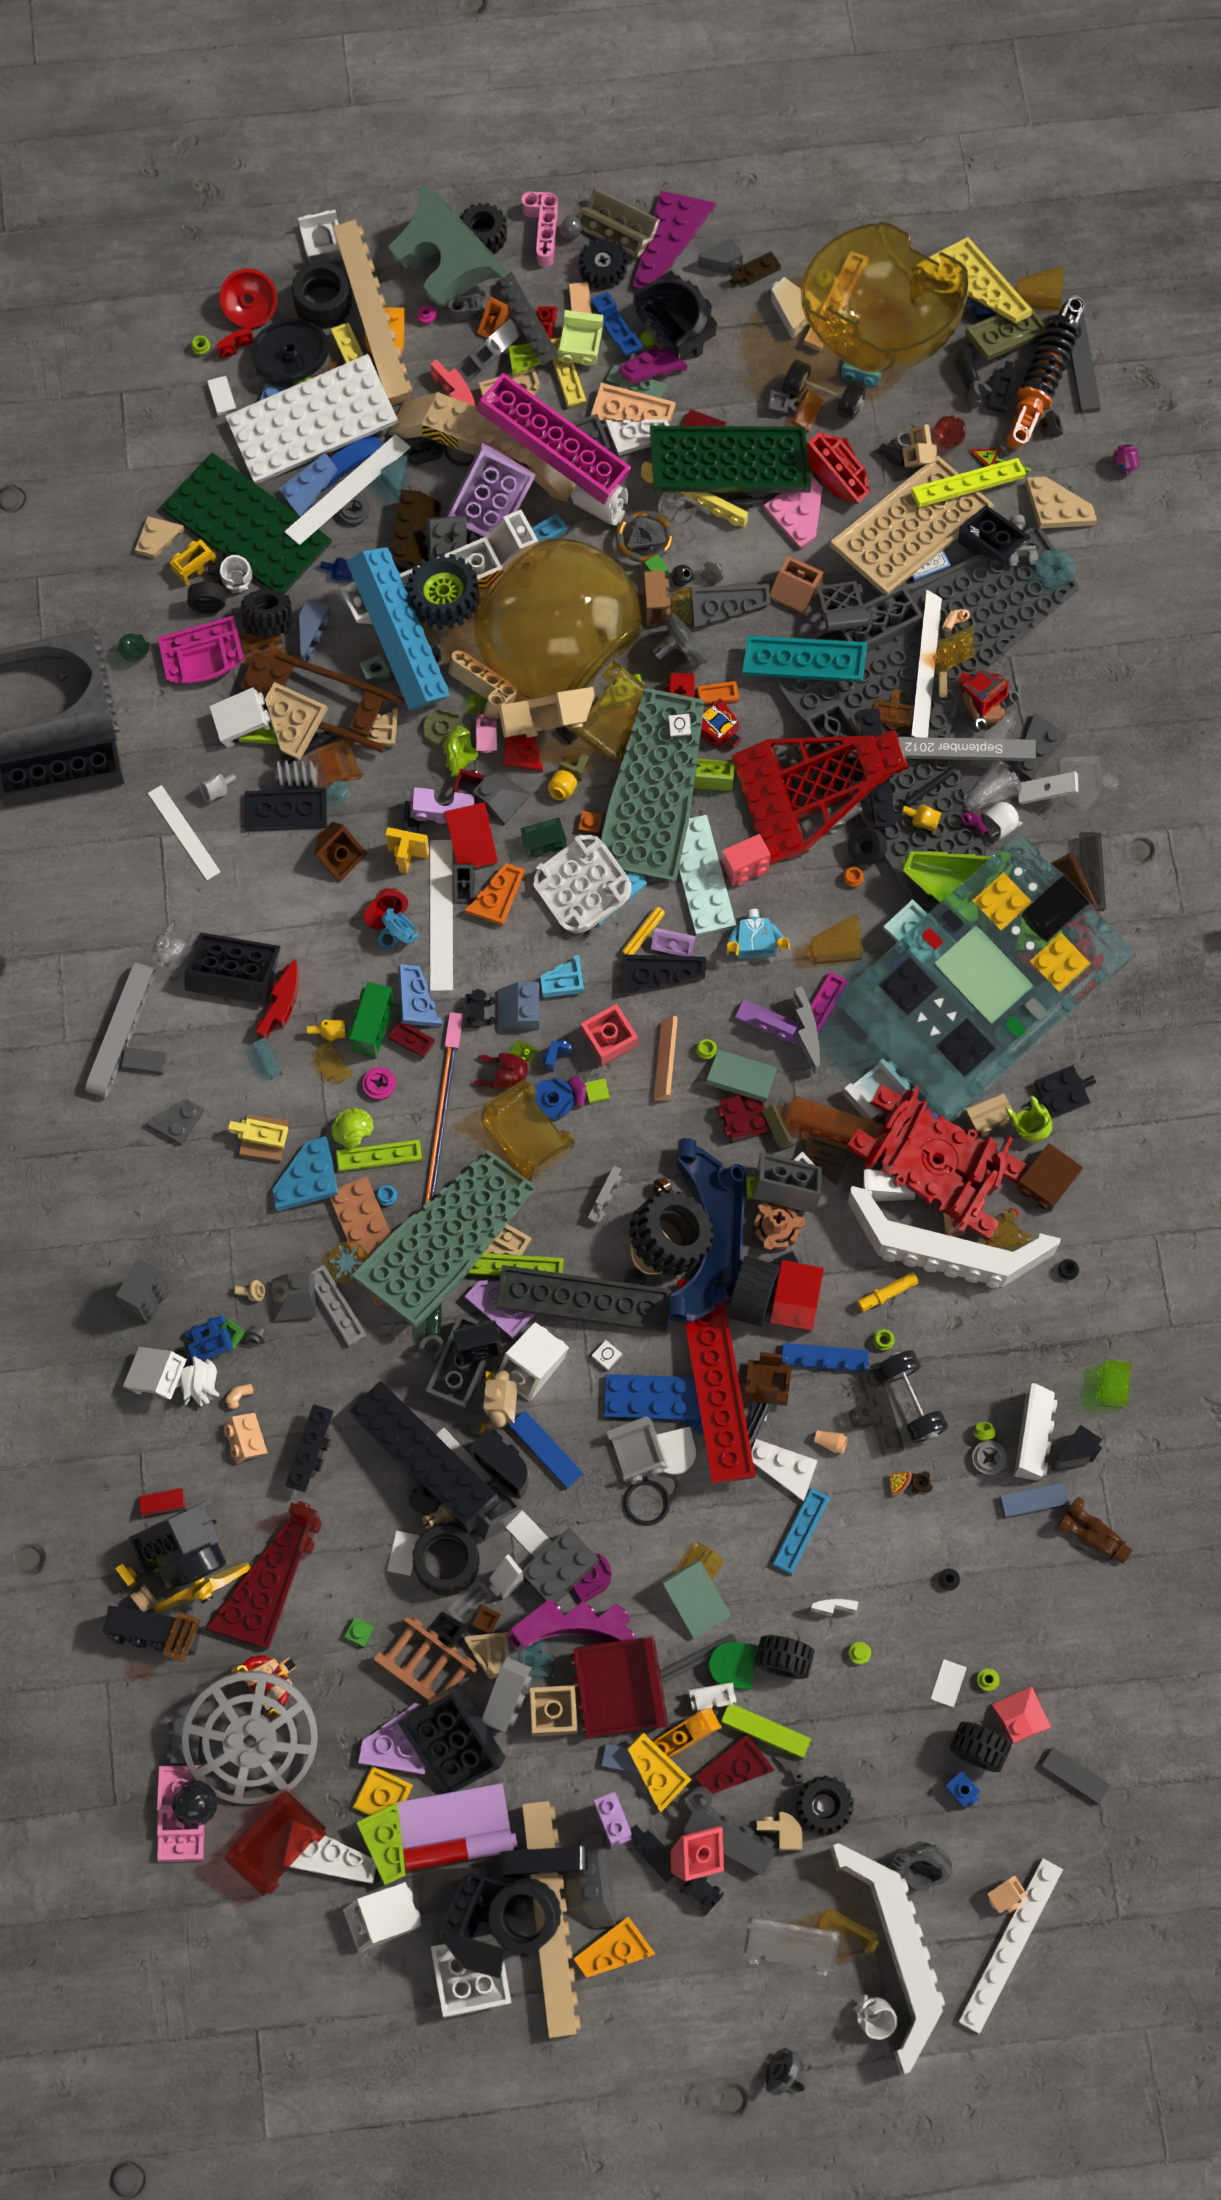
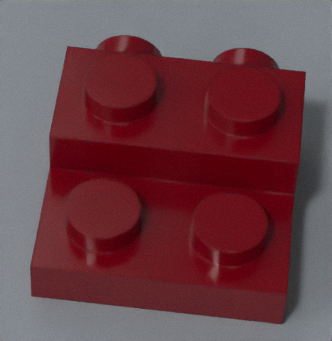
[717,1095,772,1144]

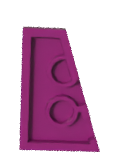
[618,345,687,384]

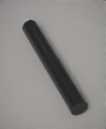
[903,767,955,807]

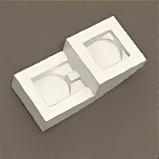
[810,1599,858,1617]

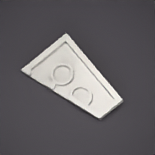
[751,1439,818,1502]

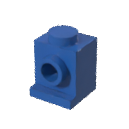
[944,1771,980,1808]

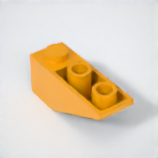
[653,1708,722,1758]

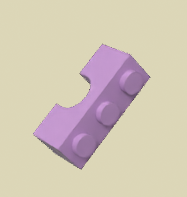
[409,787,474,824]

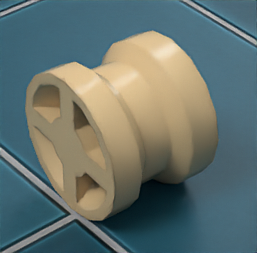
[130,1584,158,1612]

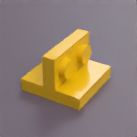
[385,827,430,874]

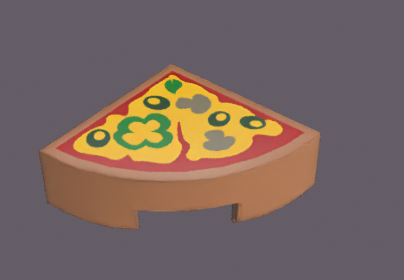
[889,1471,912,1497]

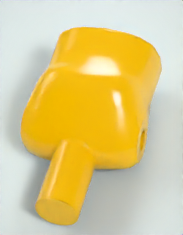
[902,804,942,832]
[307,1020,345,1042]

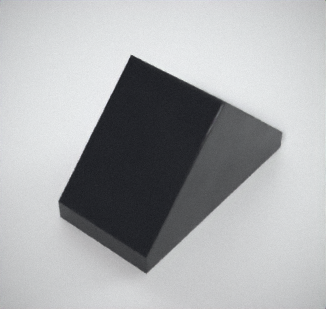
[453,863,475,903]
[429,1611,469,1649]

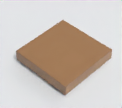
[239,1114,289,1162]

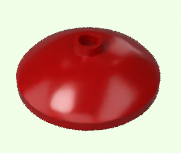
[219,268,278,328]

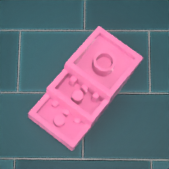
[157,1765,205,1862]

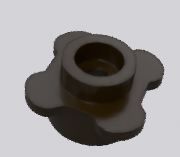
[911,1471,933,1495]

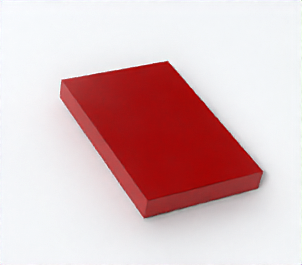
[444,802,498,868]

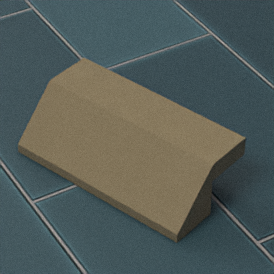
[577,189,660,257]

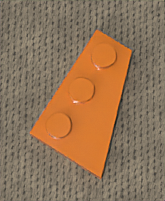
[465,863,525,926]

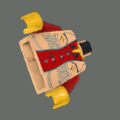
[231,1655,297,1721]

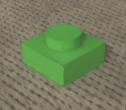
[220,1319,246,1349]
[345,1617,375,1648]

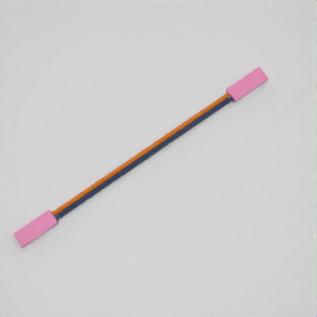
[425,1012,463,1204]

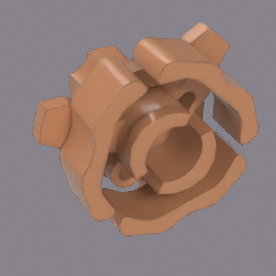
[753,1201,805,1251]

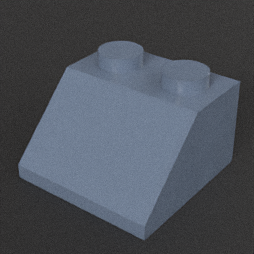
[498,982,540,1030]

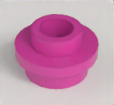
[417,305,436,324]

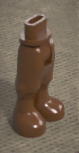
[1055,1496,1133,1564]

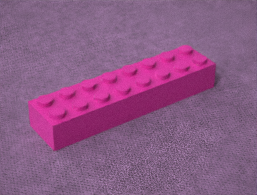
[477,373,631,505]

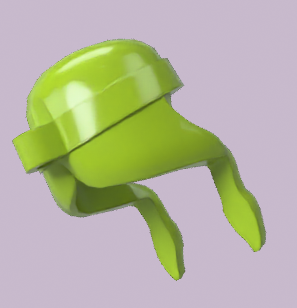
[1005,1096,1052,1143]

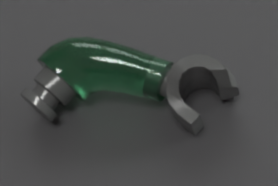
[417,1303,444,1363]

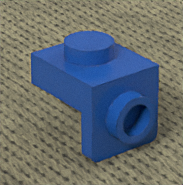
[542,1040,572,1072]

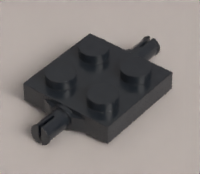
[1028,1065,1096,1119]

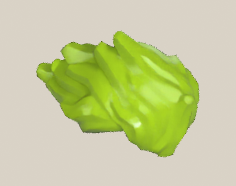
[442,725,478,778]

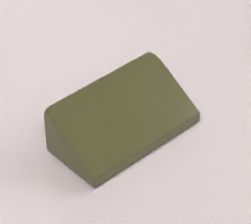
[763,1105,795,1149]

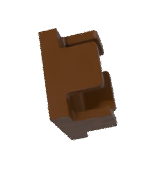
[744,1352,792,1406]

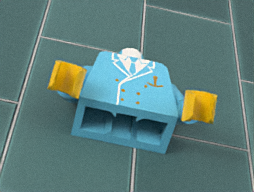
[726,909,790,958]

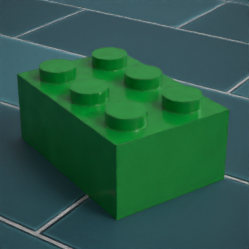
[347,981,394,1059]

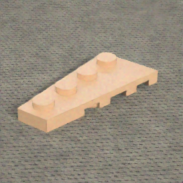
[591,383,676,423]

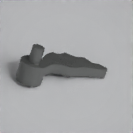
[774,1756,804,1784]

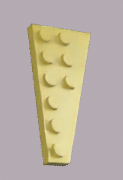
[920,237,1032,324]

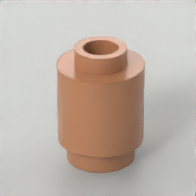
[979,704,1005,725]

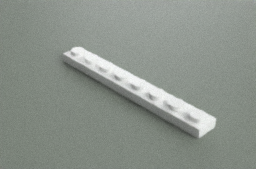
[959,1858,1063,2034]

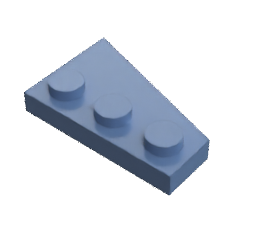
[398,964,443,1027]

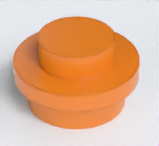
[843,867,864,887]

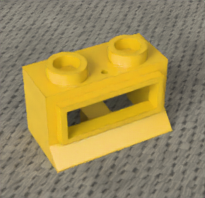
[170,539,217,586]

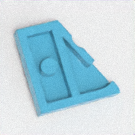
[540,955,584,998]

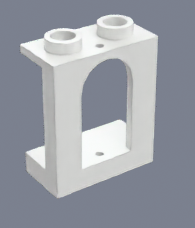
[298,210,343,264]

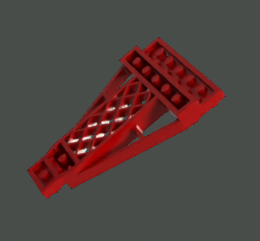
[731,730,908,865]

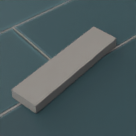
[310,1265,367,1347]

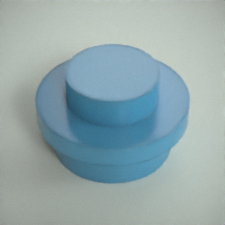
[376,1185,398,1206]

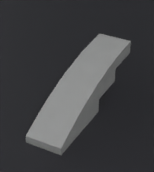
[793,986,820,1074]

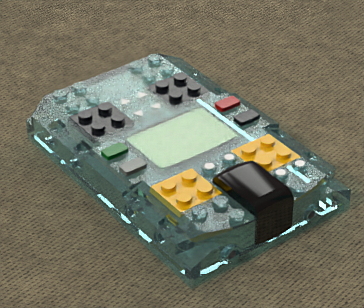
[835,833,1136,1123]

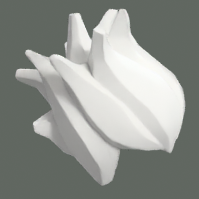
[176,1356,219,1406]

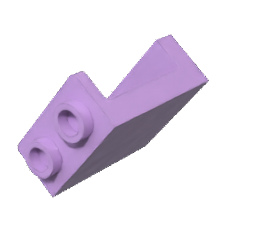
[594,1792,632,1848]

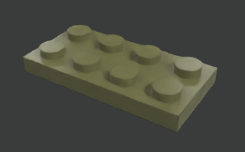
[965,302,1046,361]

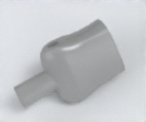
[199,773,236,802]

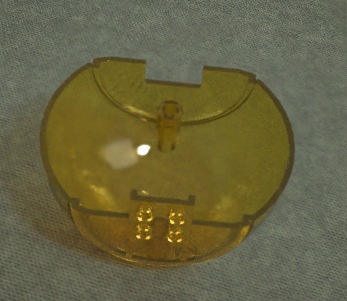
[801,222,968,372]
[473,538,644,699]

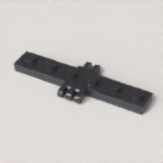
[852,708,902,829]

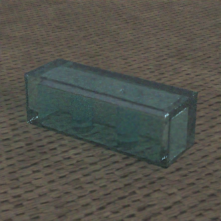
[254,1038,283,1080]

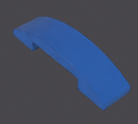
[591,291,643,356]
[322,435,383,491]

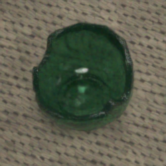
[118,633,150,663]

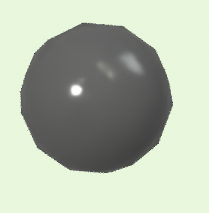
[558,215,582,240]

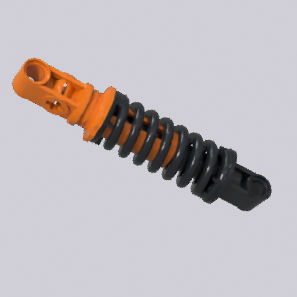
[1006,295,1084,450]

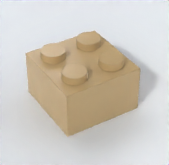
[530,1685,577,1737]

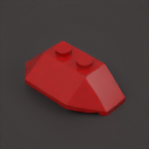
[806,431,870,504]

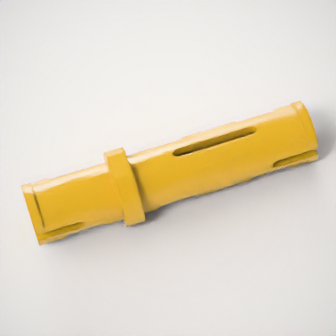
[857,1272,919,1313]

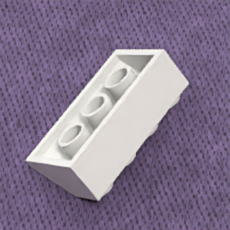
[1014,1383,1057,1481]

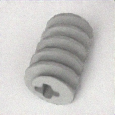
[275,761,318,786]

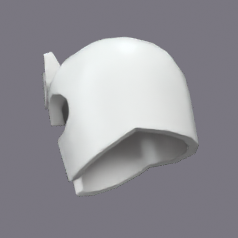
[220,555,252,594]
[983,802,1022,841]
[854,1995,897,2040]

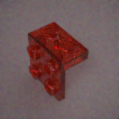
[288,1501,322,1559]

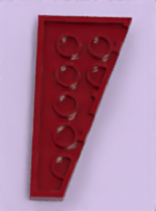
[206,1516,313,1649]

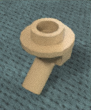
[234,1280,265,1301]

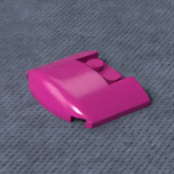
[157,615,244,684]

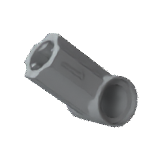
[821,796,862,833]

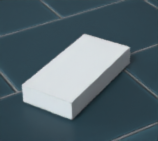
[207,376,237,417]

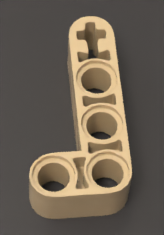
[448,651,517,720]

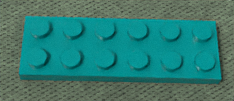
[742,636,867,683]

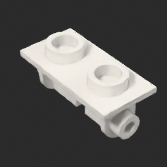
[689,1682,736,1712]

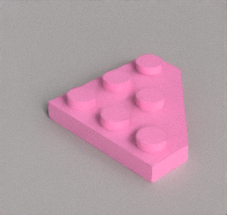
[764,473,822,550]

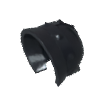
[171,1780,218,1826]

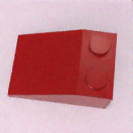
[770,1260,824,1331]

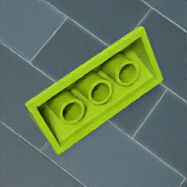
[694,759,735,792]

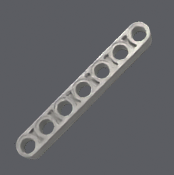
[85,962,156,1098]

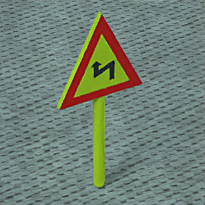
[969,448,1031,472]

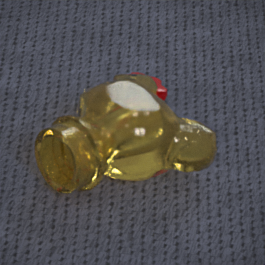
[985,1208,1031,1249]

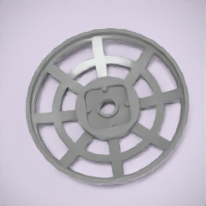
[182,1671,318,1804]

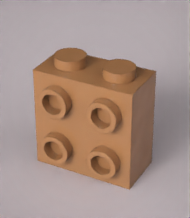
[644,570,670,626]

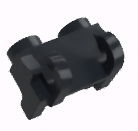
[465,989,495,1028]
[679,1876,724,1916]

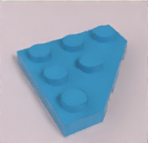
[272,1136,338,1211]

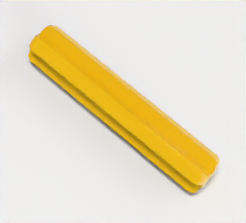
[622,907,665,955]

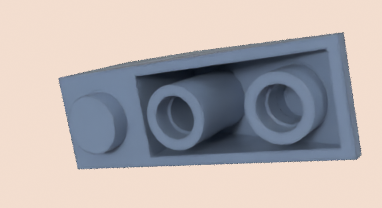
[299,598,332,662]

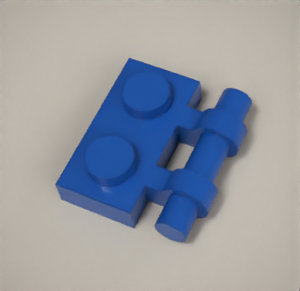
[185,1315,233,1362]

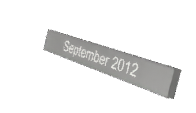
[898,737,1036,761]

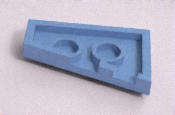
[279,453,338,517]

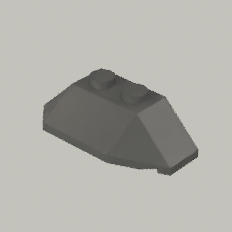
[563,1833,617,1929]

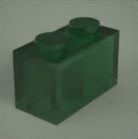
[520,817,567,858]

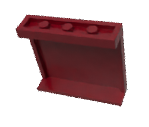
[570,1635,669,1739]

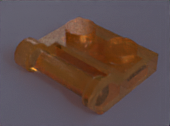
[316,739,363,787]

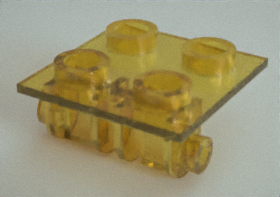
[933,625,975,672]

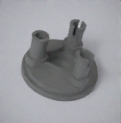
[652,613,709,673]

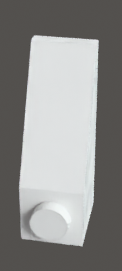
[489,1554,524,1599]

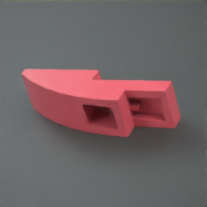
[431,360,475,406]

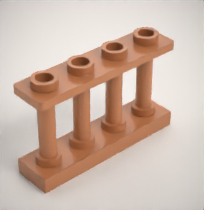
[374,1616,478,1701]

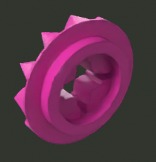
[362,1067,396,1100]

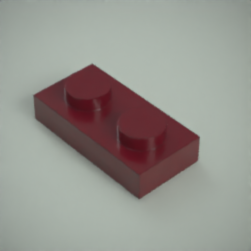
[389,1019,435,1059]

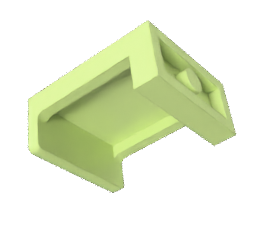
[558,310,603,366]

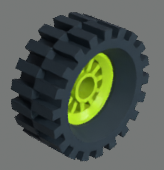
[407,553,480,629]

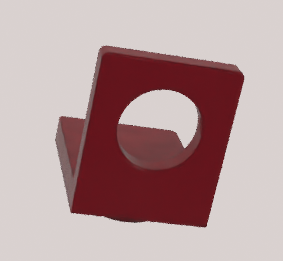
[453,768,486,794]

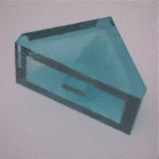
[380,456,408,500]
[518,1650,554,1678]

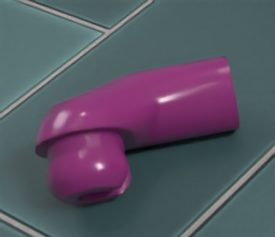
[568,1076,587,1106]

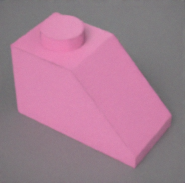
[476,714,497,753]

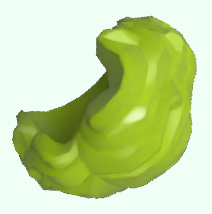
[331,1108,374,1150]

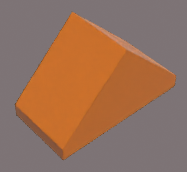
[477,297,508,338]

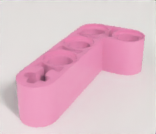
[522,192,558,268]

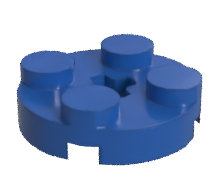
[532,1078,574,1121]

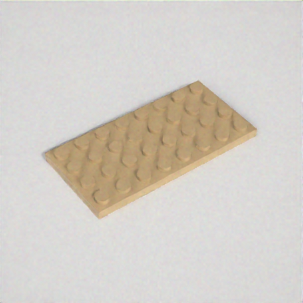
[829,455,994,595]

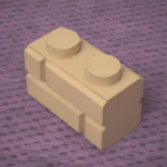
[964,1093,1012,1136]

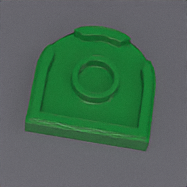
[708,1642,755,1689]

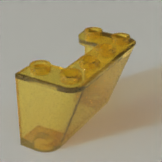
[565,661,648,761]

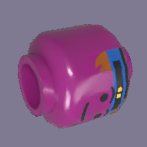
[1113,444,1139,474]

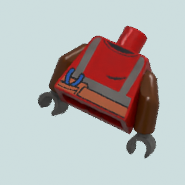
[958,670,1019,733]

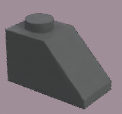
[698,238,743,274]

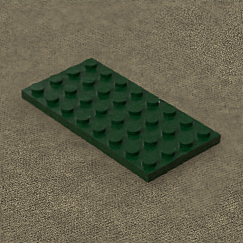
[649,426,811,493]
[161,452,332,593]

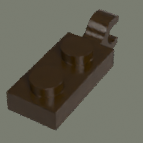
[730,251,781,287]

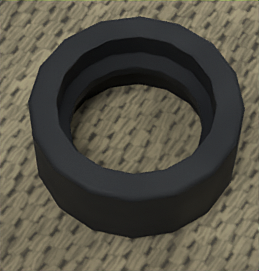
[187,582,226,613]

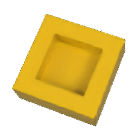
[115,1563,138,1589]

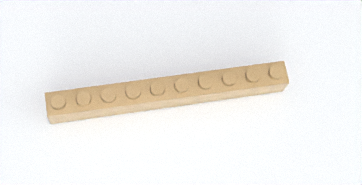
[333,220,413,406]
[522,1801,581,2039]

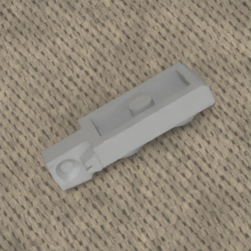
[587,1166,622,1225]

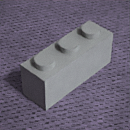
[482,1657,532,1732]

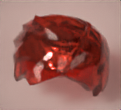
[934,415,966,449]

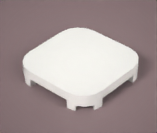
[533,834,631,933]

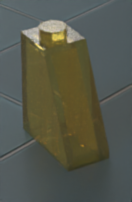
[1012,266,1064,310]
[807,914,863,965]

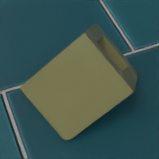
[559,753,590,781]

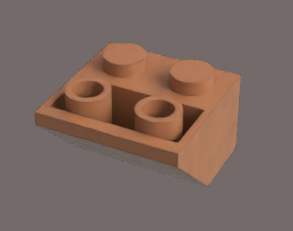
[770,556,824,615]

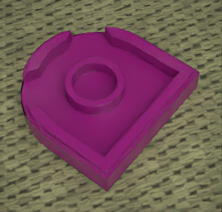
[573,1553,612,1603]

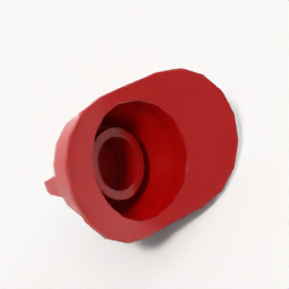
[363,888,408,930]

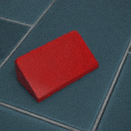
[139,1488,186,1518]

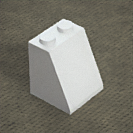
[498,1322,569,1402]
[343,1882,421,1953]

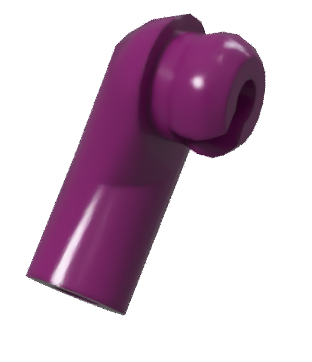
[961,812,989,836]

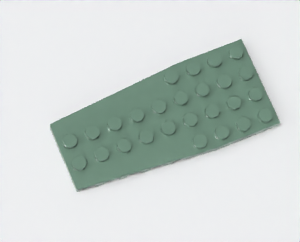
[601,688,705,882]
[352,1150,535,1328]

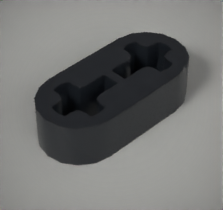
[407,440,443,465]

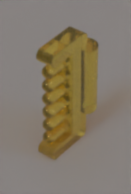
[314,1041,353,1083]

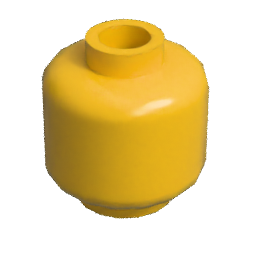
[548,770,577,800]

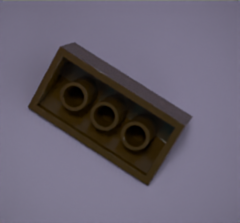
[391,489,441,572]

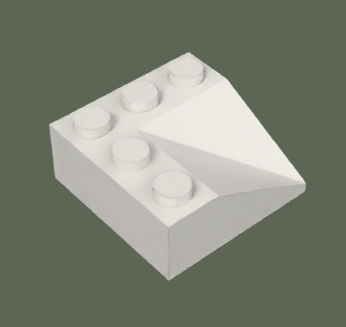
[431,1934,511,2018]

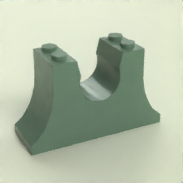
[388,183,509,308]

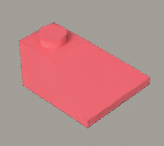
[991,1686,1051,1746]
[670,1826,724,1881]

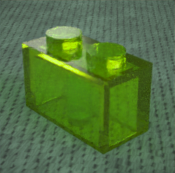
[1096,1359,1132,1409]

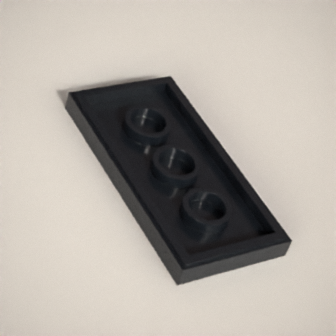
[245,787,327,831]

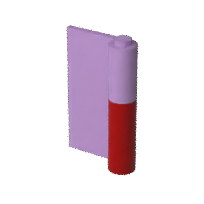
[396,1783,518,1871]

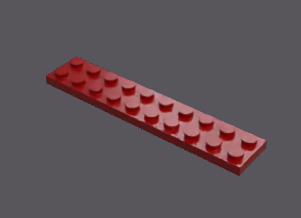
[678,1278,755,1485]

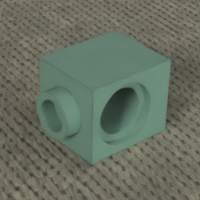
[359,654,392,686]

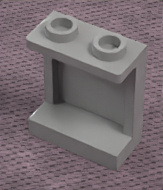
[607,1416,668,1484]

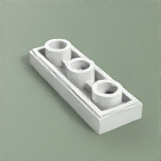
[1018,771,1079,804]

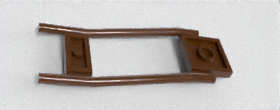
[240,651,406,753]

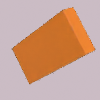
[696,681,739,707]

